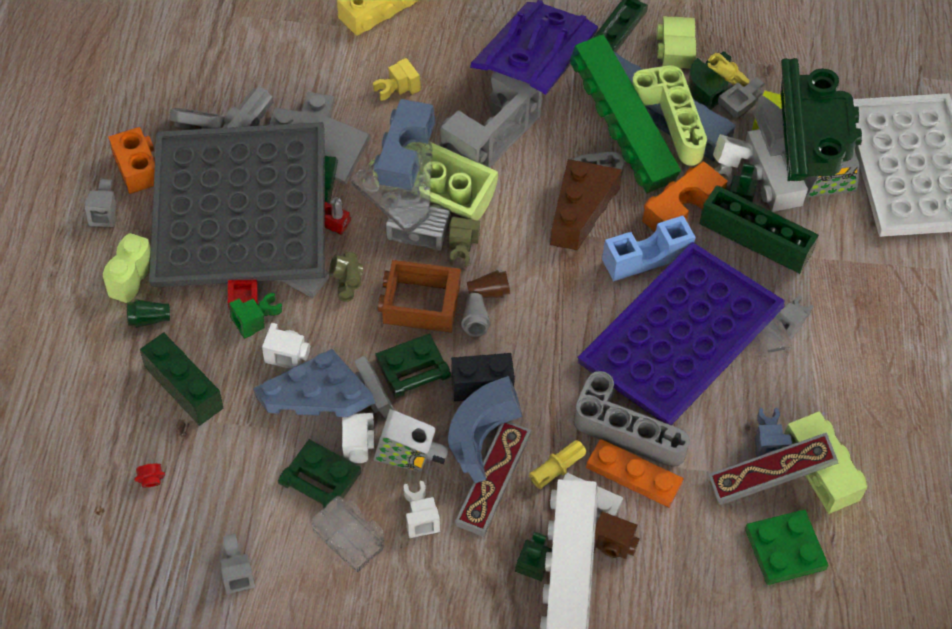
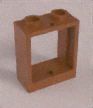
[378,260,461,333]

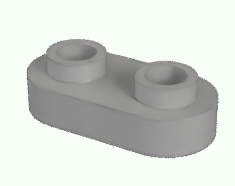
[169,108,224,129]

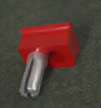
[325,197,351,235]

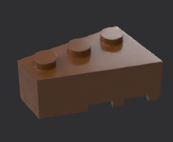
[550,159,623,250]

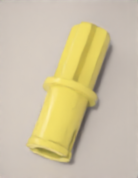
[708,53,749,87]
[529,440,586,490]

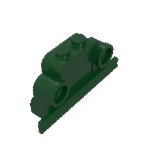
[780,58,862,181]

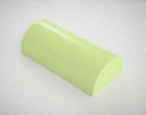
[373,142,498,220]

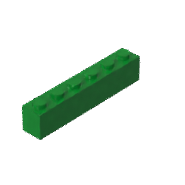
[570,34,681,194]

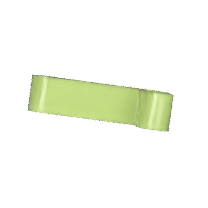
[632,65,707,166]

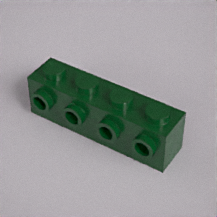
[699,185,819,274]

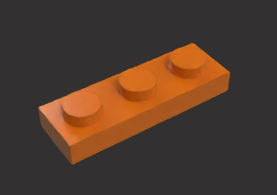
[586,438,684,508]

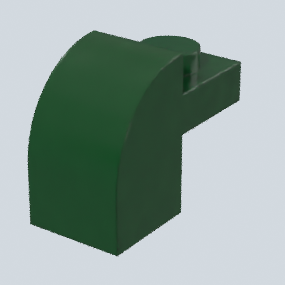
[687,51,731,110]

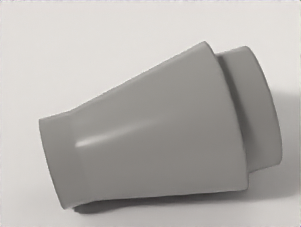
[461,293,491,337]

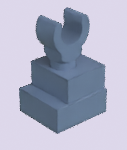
[755,408,792,457]

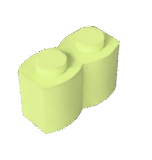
[656,16,696,69]
[103,233,151,303]

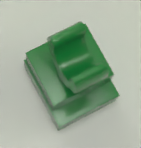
[229,293,282,339]

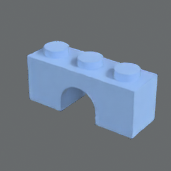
[602,216,696,282]

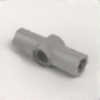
[222,86,274,128]

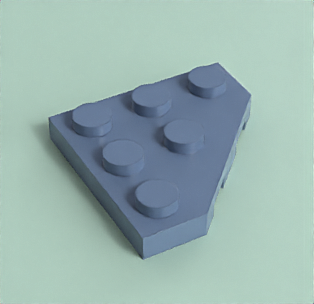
[253,349,375,417]

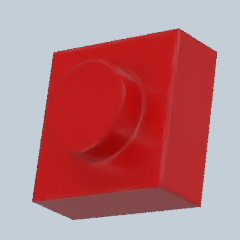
[228,279,258,310]

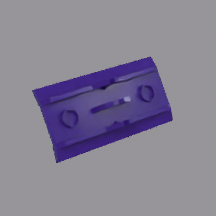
[470,0,598,95]

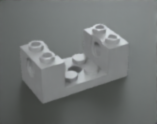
[440,71,542,168]

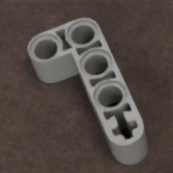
[573,371,690,467]

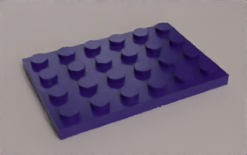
[577,242,785,425]

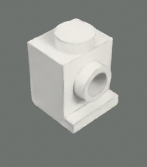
[262,323,311,369]
[342,413,374,463]

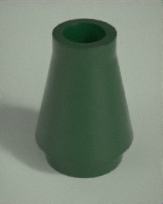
[127,299,170,328]

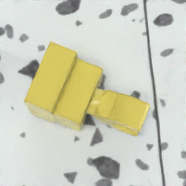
[373,58,421,101]

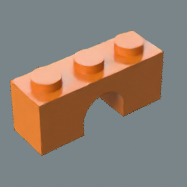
[642,161,728,232]

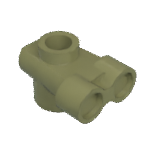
[329,252,363,302]

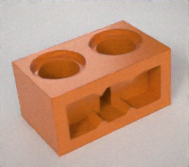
[108,127,155,194]

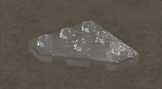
[350,142,433,235]

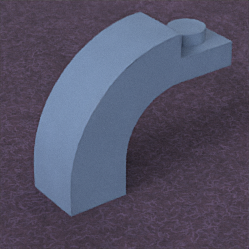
[448,376,523,483]

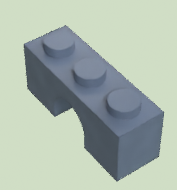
[374,99,436,190]

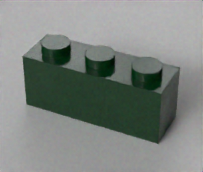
[140,332,224,426]

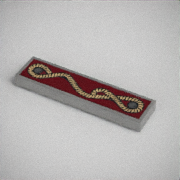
[455,421,531,537]
[708,432,839,505]

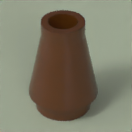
[467,270,510,298]

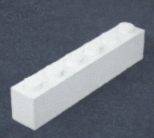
[540,479,598,629]

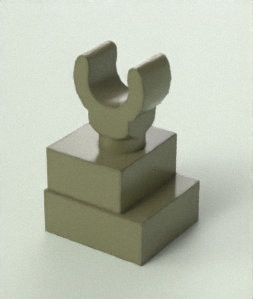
[449,217,480,268]

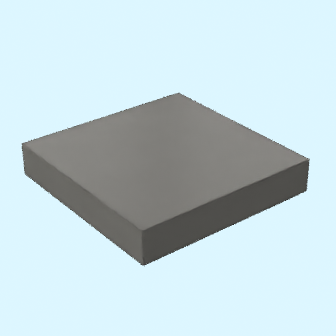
[316,114,371,184]

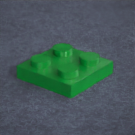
[745,509,829,585]

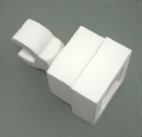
[713,134,751,186]
[404,481,440,538]

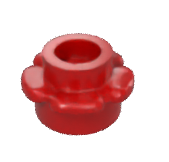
[134,463,165,488]

